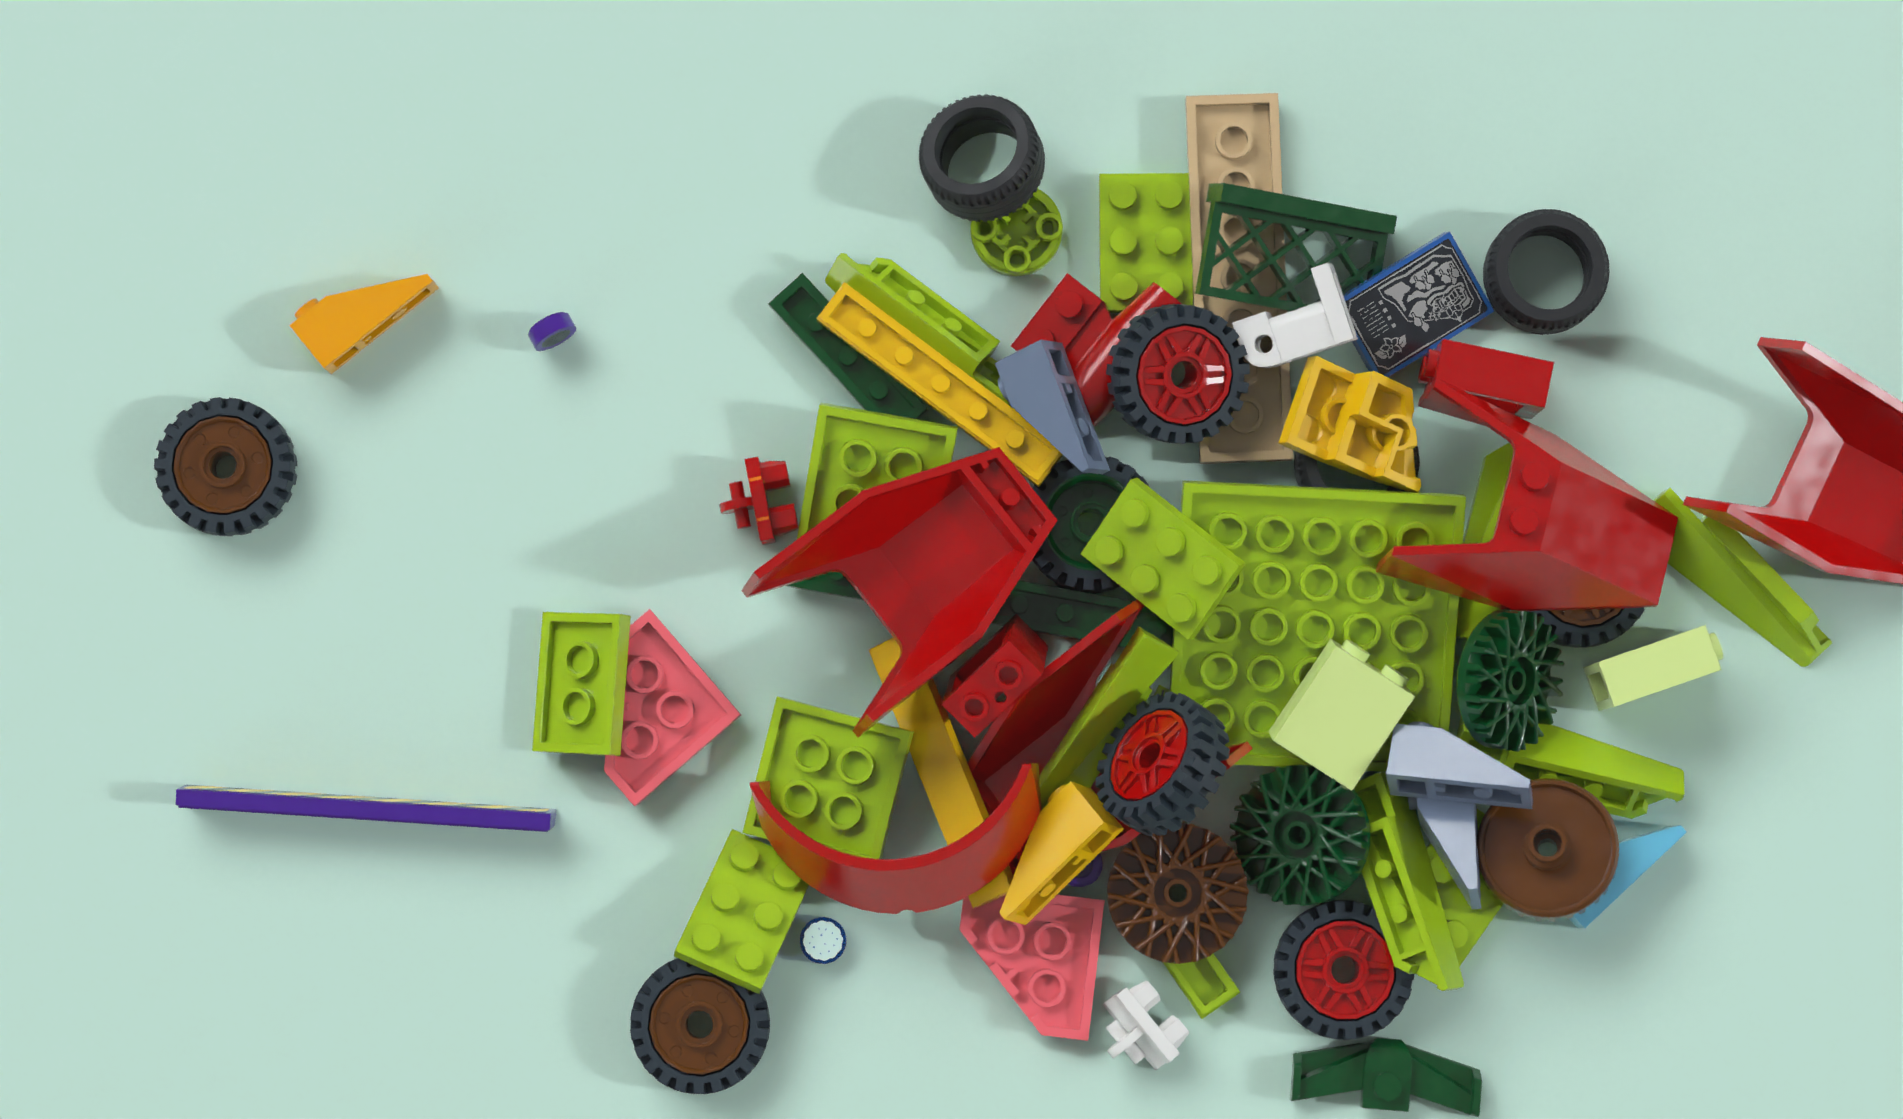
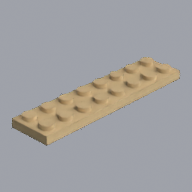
[1185,93,1293,464]

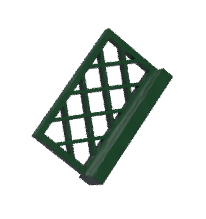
[1195,183,1397,311]

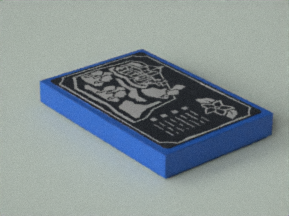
[1343,232,1494,377]

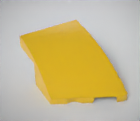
[1278,356,1421,493]

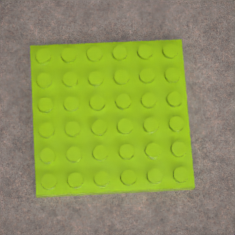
[1169,480,1466,772]

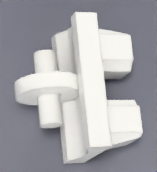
[1102,981,1189,1070]

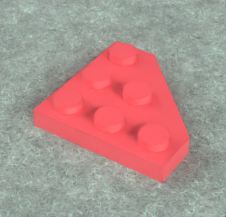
[604,609,741,807]
[959,895,1105,1041]

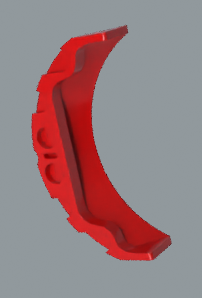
[750,763,1042,914]

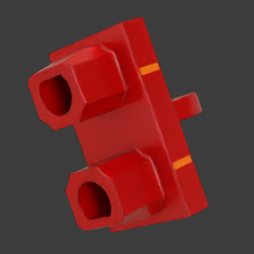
[719,457,799,545]

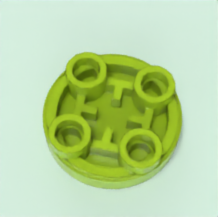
[970,188,1063,276]

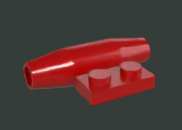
[1011,273,1182,427]

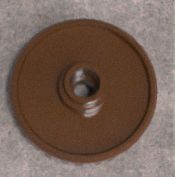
[1476,778,1619,922]
[1107,823,1249,964]

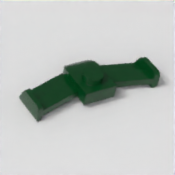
[1290,1037,1482,1118]

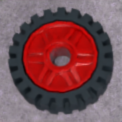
[1106,304,1250,444]
[1096,692,1230,836]
[1273,900,1414,1040]

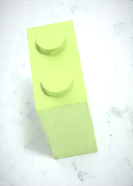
[1583,625,1723,711]
[1269,639,1415,791]

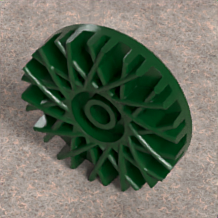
[1456,609,1565,752]
[1229,765,1371,906]

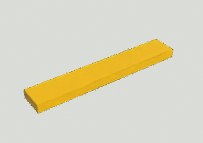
[816,282,1063,487]
[869,638,1013,908]

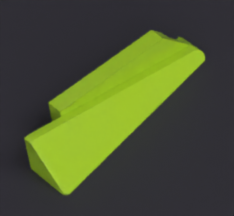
[825,253,1011,406]
[1456,427,1542,641]
[1653,488,1832,667]
[1039,627,1179,809]
[1456,717,1684,819]
[1354,772,1464,991]

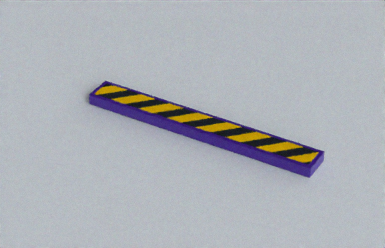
[175,785,556,832]

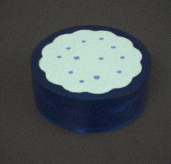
[800,917,847,964]

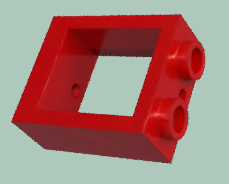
[1418,339,1554,419]
[941,614,1049,738]

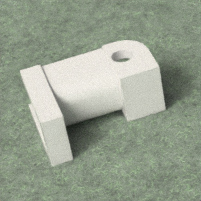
[1232,262,1358,368]

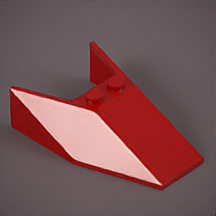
[1683,337,1903,584]
[1376,378,1678,611]
[741,447,1057,738]
[968,600,1253,876]

